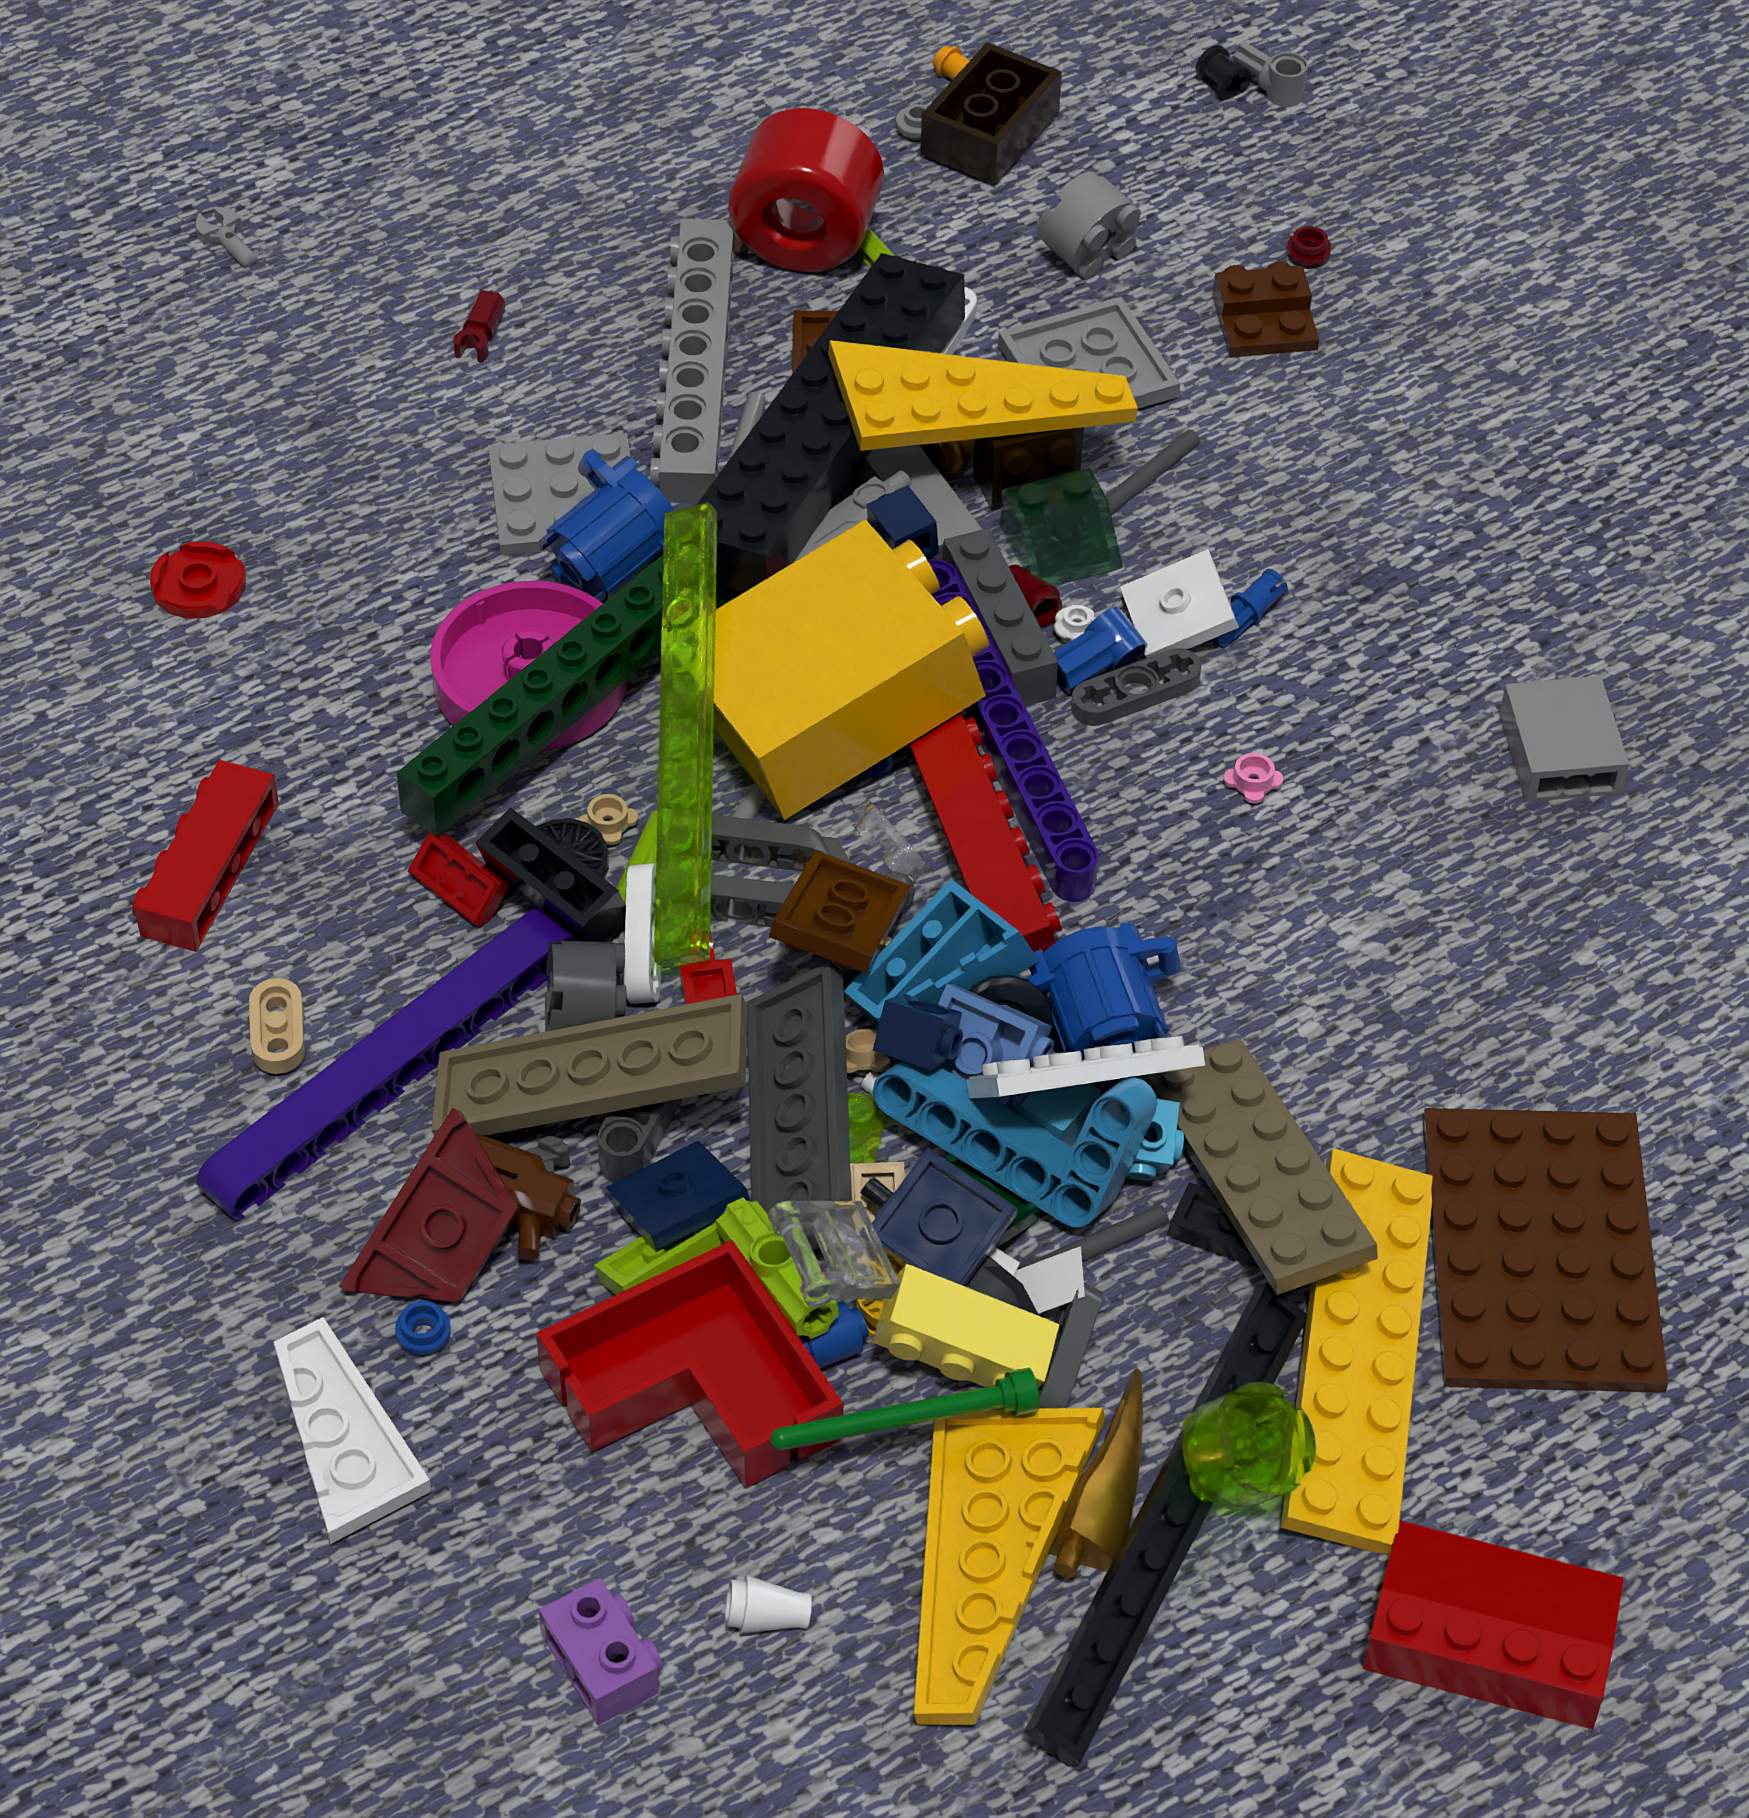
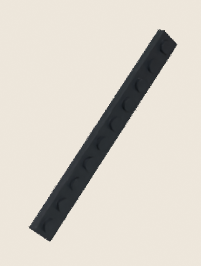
[1024,1282,1307,1767]

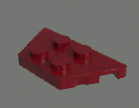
[339,1108,520,1302]

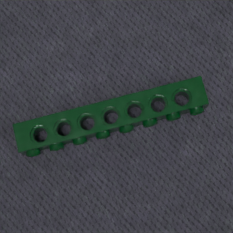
[396,548,708,838]

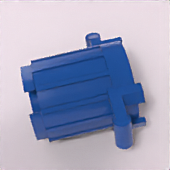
[539,450,682,603]
[1026,922,1181,1087]

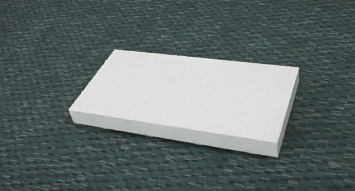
[966,1036,1205,1099]

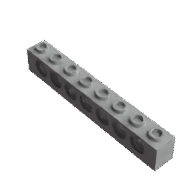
[650,218,735,504]

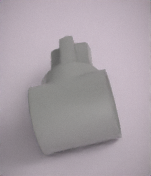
[1233,43,1308,107]

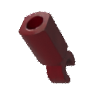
[453,290,506,362]

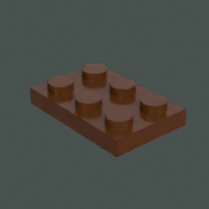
[769,850,911,974]

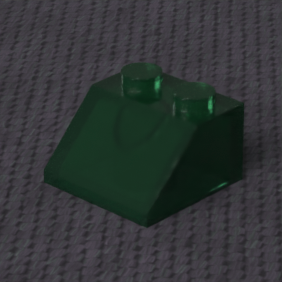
[1000,468,1123,586]

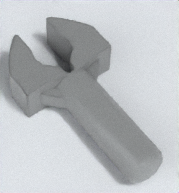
[196,207,257,268]

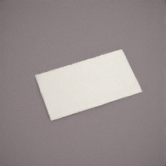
[1014,1246,1085,1314]

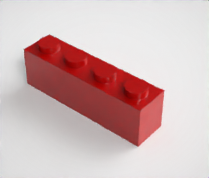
[132,760,279,952]

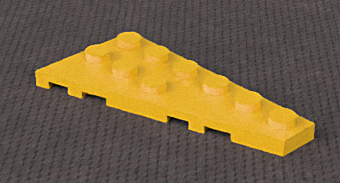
[914,1407,1105,1725]

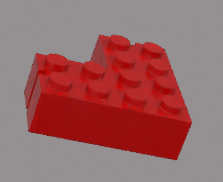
[536,1240,844,1488]

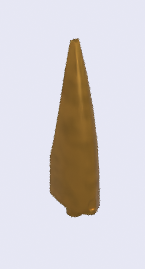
[1049,1368,1143,1578]

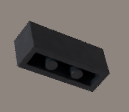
[475,807,626,942]

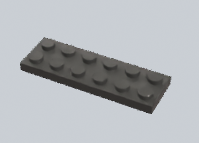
[747,961,853,1255]

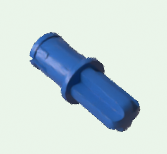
[1210,569,1288,648]

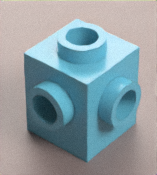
[1119,1099,1184,1181]

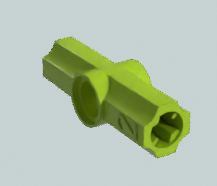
[716,1197,839,1339]

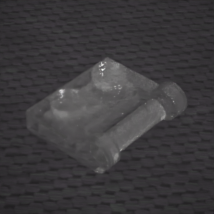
[768,1201,900,1307]

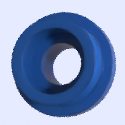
[395,1301,451,1355]

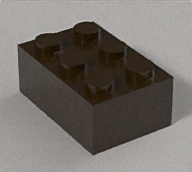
[920,42,1062,185]

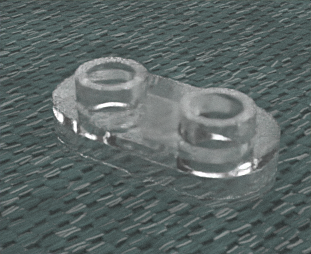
[852,798,930,881]

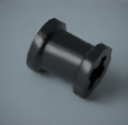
[1195,45,1251,100]

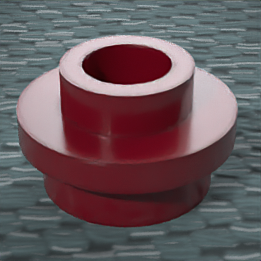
[1287,226,1331,266]

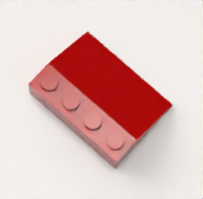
[1363,1520,1624,1730]

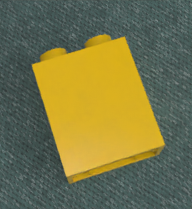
[665,519,989,820]

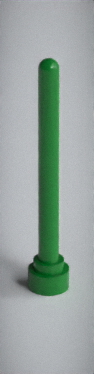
[770,1367,1040,1450]

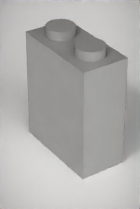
[1499,676,1629,802]

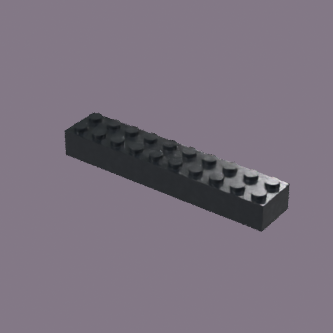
[677,253,965,592]

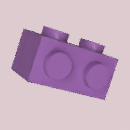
[539,1578,663,1725]

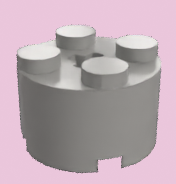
[1038,171,1141,280]

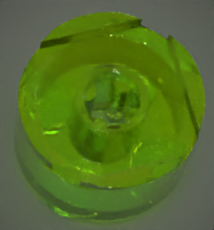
[1182,1382,1316,1511]

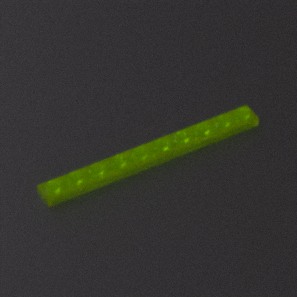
[654,502,717,969]

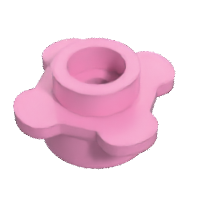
[1224,753,1283,803]

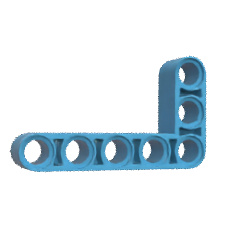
[873,1060,1157,1227]

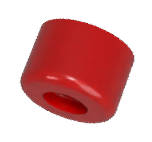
[728,108,884,273]

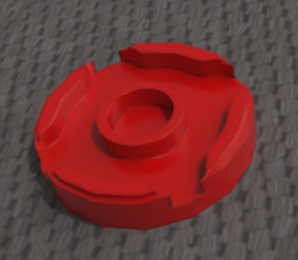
[150,541,246,619]

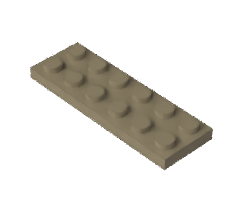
[431,994,748,1136]
[1145,1038,1378,1295]

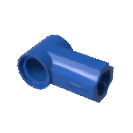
[1053,606,1148,695]

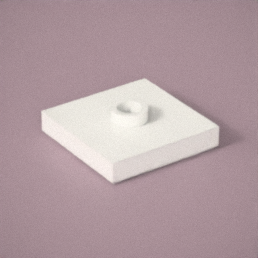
[1120,549,1239,658]

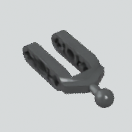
[663,813,915,927]

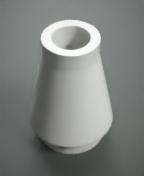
[725,1575,812,1634]

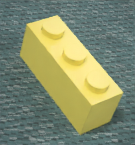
[872,1264,1060,1389]

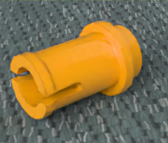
[933,46,970,80]

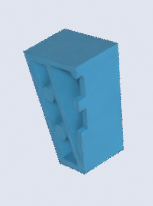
[844,879,1040,1029]

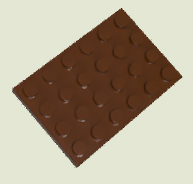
[1423,1108,1668,1393]

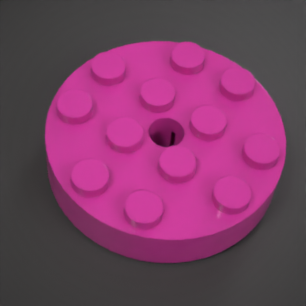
[431,581,628,751]

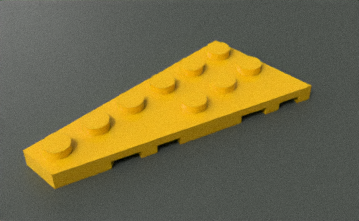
[828,340,1138,451]

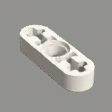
[624,863,663,1004]

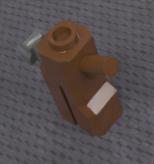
[475,1133,581,1260]

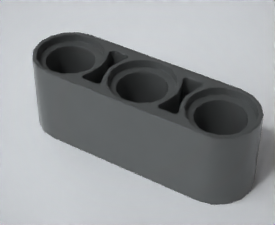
[598,1098,683,1183]

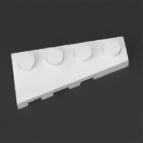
[274,1317,431,1544]

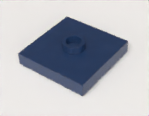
[605,1140,750,1251]
[864,1148,1018,1287]

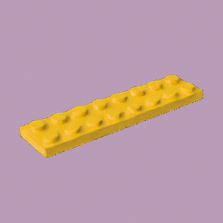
[1281,1148,1433,1554]

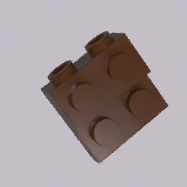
[1212,261,1319,358]

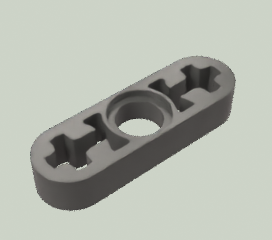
[1071,648,1202,726]
[1038,1283,1103,1408]

